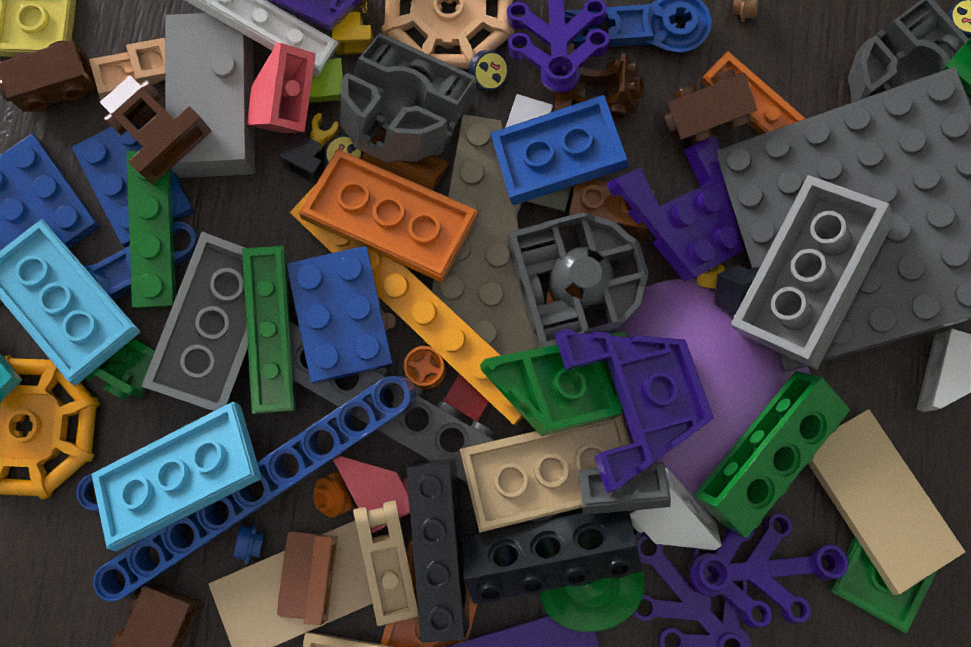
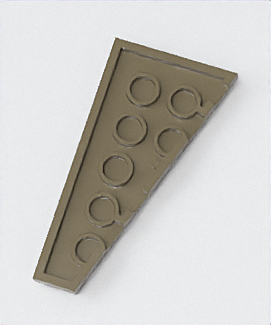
[423,114,537,355]

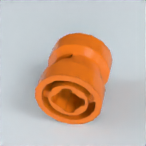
[403,346,446,390]

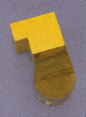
[332,0,374,55]

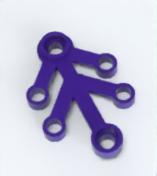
[507,0,609,92]
[689,513,848,629]
[633,532,751,647]

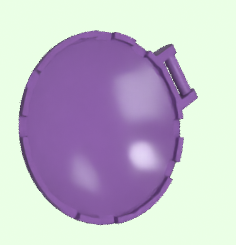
[595,278,810,516]

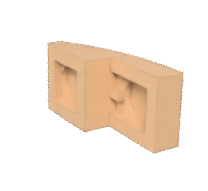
[89,38,165,100]

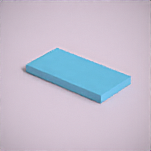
[0,219,141,386]
[92,401,262,552]

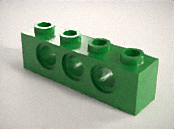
[693,371,850,538]

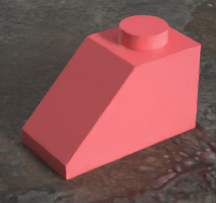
[246,43,316,133]
[333,456,410,534]

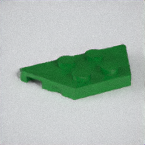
[480,331,627,436]

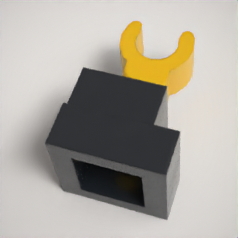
[279,113,340,184]
[697,264,759,315]

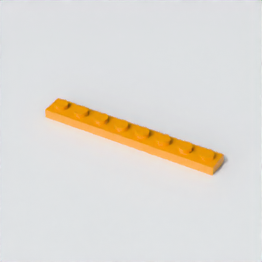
[290,184,523,425]

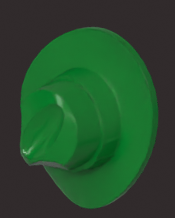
[539,549,645,632]

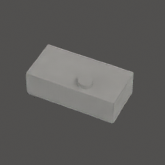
[165,13,255,178]
[730,175,894,370]
[141,232,248,411]

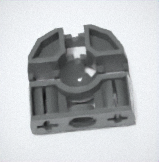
[848,0,971,106]
[339,32,476,163]
[508,212,648,348]

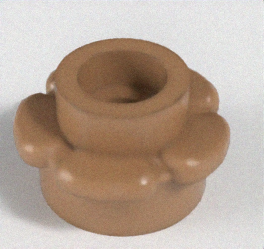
[733,0,758,22]

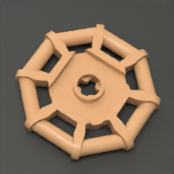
[381,0,515,72]

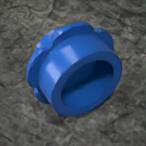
[232,523,264,564]

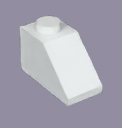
[916,329,971,412]
[629,467,722,550]

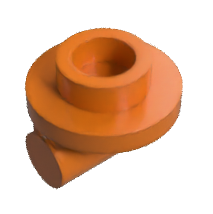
[313,471,355,518]

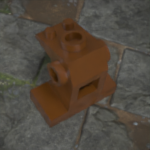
[554,43,645,120]
[100,75,212,185]

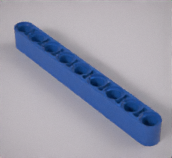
[93,376,416,602]

